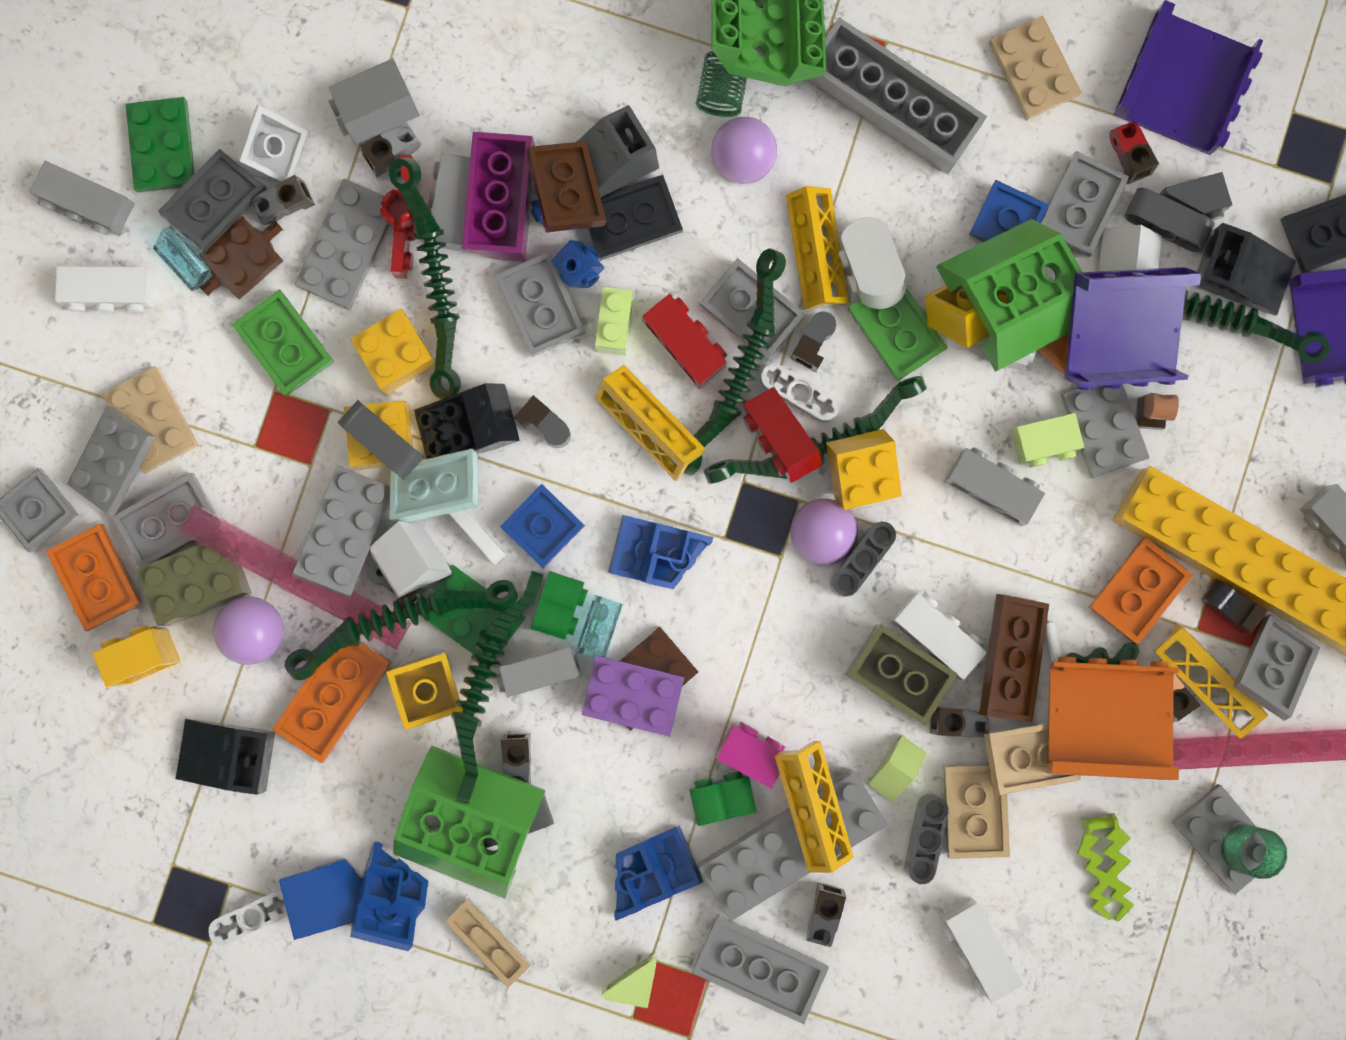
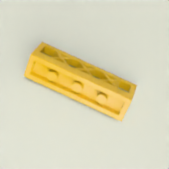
[786,186,849,310]
[595,365,705,482]
[1154,623,1269,739]
[774,741,854,873]

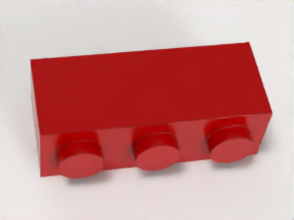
[642,293,727,389]
[743,387,822,483]

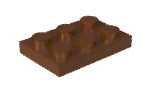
[527,141,606,233]
[620,627,699,731]

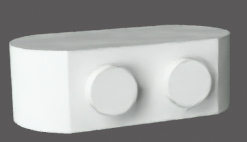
[838,217,907,309]

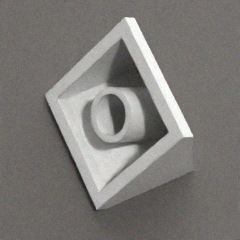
[237,105,308,183]
[1097,225,1162,272]
[369,521,452,598]

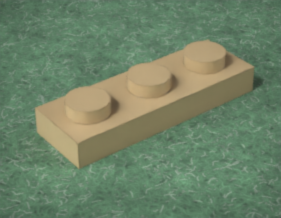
[444,898,531,988]

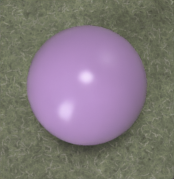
[711,117,777,184]
[791,498,858,565]
[213,596,284,665]

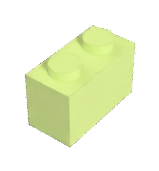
[595,287,633,356]
[1011,413,1084,468]

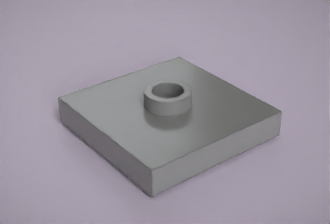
[0,468,79,552]

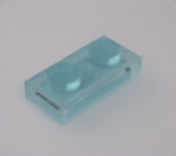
[153,226,210,291]
[575,595,623,658]

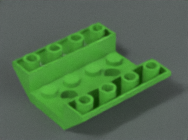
[711,0,826,86]
[936,219,1083,372]
[393,745,546,899]

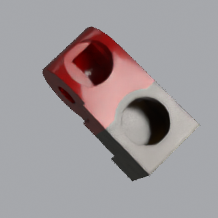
[1109,121,1159,184]

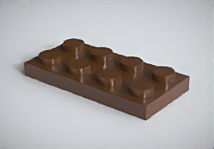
[979,594,1049,723]

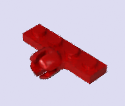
[380,155,420,279]

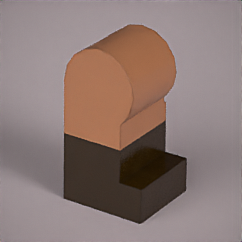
[1136,393,1179,430]

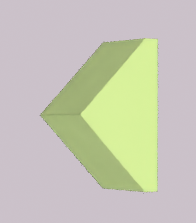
[867,735,926,802]
[602,954,656,1008]

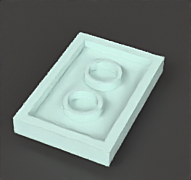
[390,449,478,524]

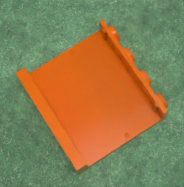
[1048,657,1179,780]

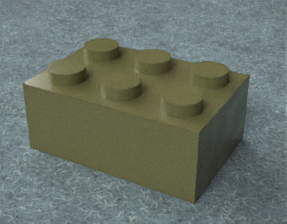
[136,536,252,626]
[844,624,958,726]

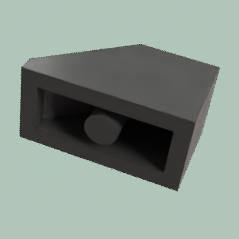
[1159,172,1233,221]

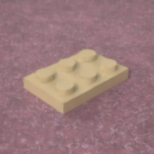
[988,15,1082,120]
[103,366,199,473]
[984,723,1081,795]
[943,765,1010,859]

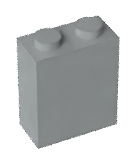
[329,58,420,145]
[496,647,582,697]

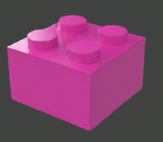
[715,722,786,789]

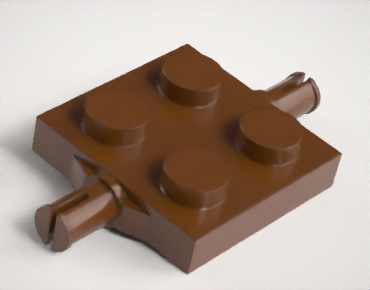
[199,216,284,300]

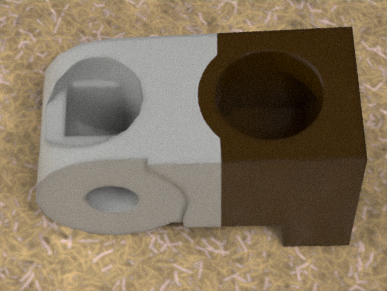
[360,123,421,177]

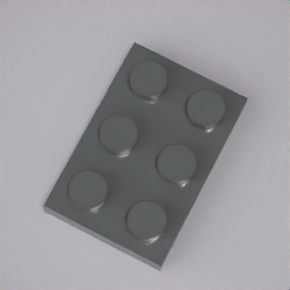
[158,149,266,253]

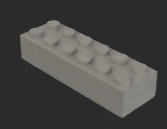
[808,17,987,174]
[698,770,888,922]

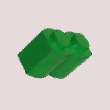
[531,571,588,640]
[689,771,757,826]

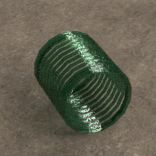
[695,51,747,117]
[1221,825,1288,879]

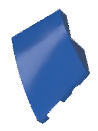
[608,515,714,589]
[614,825,704,921]
[350,841,428,951]
[279,859,363,940]

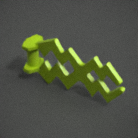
[1077,813,1134,922]

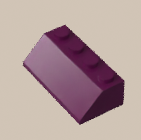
[462,131,536,262]

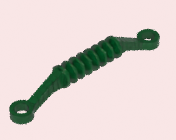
[389,157,461,399]
[674,248,786,476]
[1183,289,1330,363]
[704,376,927,484]
[451,571,543,804]
[284,580,518,680]

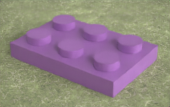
[581,655,685,737]

